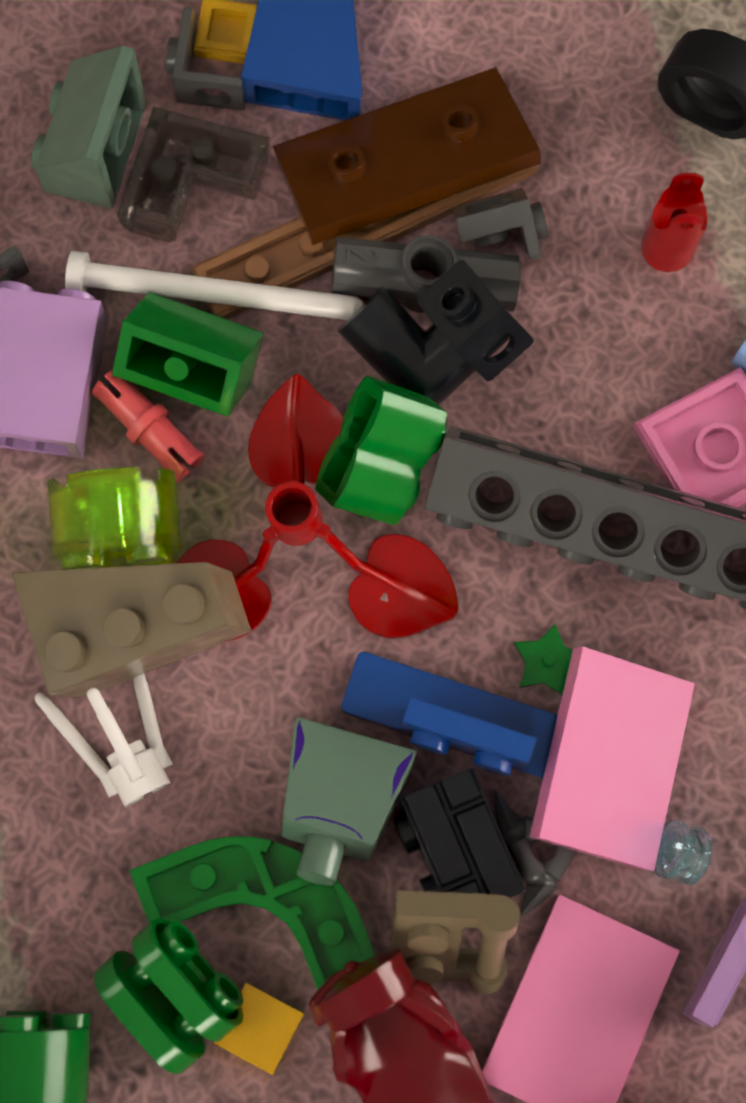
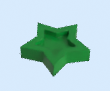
[513,624,573,696]

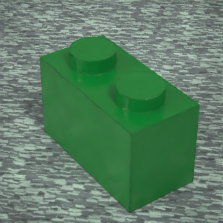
[112,292,264,417]

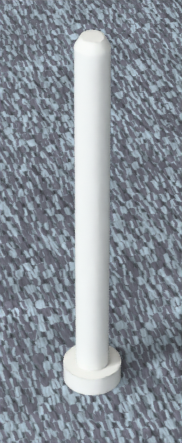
[65,251,363,320]

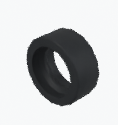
[658,28,746,140]

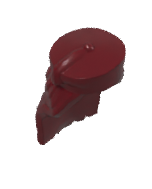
[309,948,494,1103]

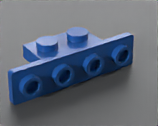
[341,652,558,779]

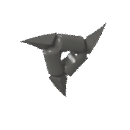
[495,790,577,918]

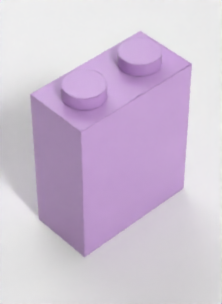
[0,281,108,459]

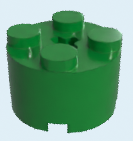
[0,1010,91,1103]

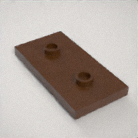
[273,67,541,245]

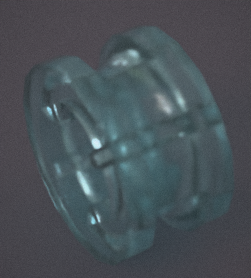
[654,820,711,885]

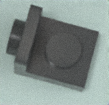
[452,188,549,260]

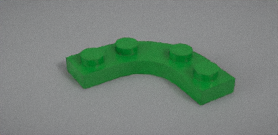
[129,836,375,990]

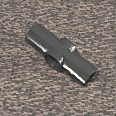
[331,235,521,313]

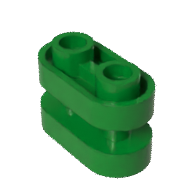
[94,918,243,1074]

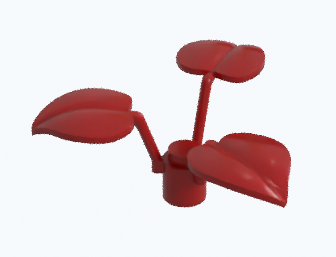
[176,374,458,642]

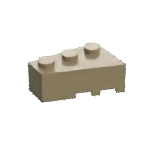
[11,562,251,698]

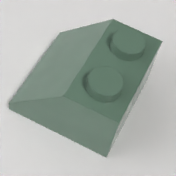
[31,46,147,209]

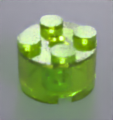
[47,467,182,569]

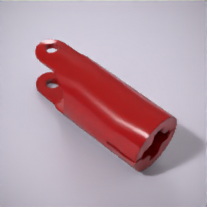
[641,173,708,272]

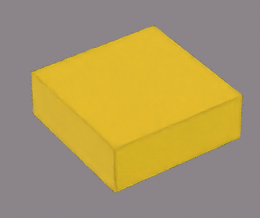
[193,0,257,64]
[214,982,304,1075]

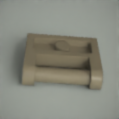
[389,890,521,994]

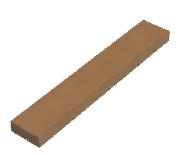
[189,165,539,319]

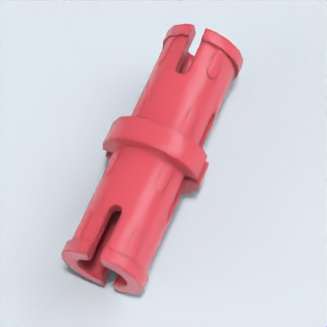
[91,369,205,483]

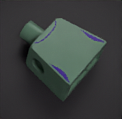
[281,717,417,886]

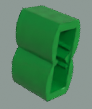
[315,375,447,525]

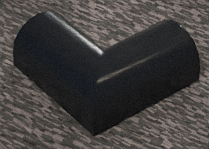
[337,286,510,405]

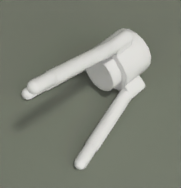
[34,674,173,807]

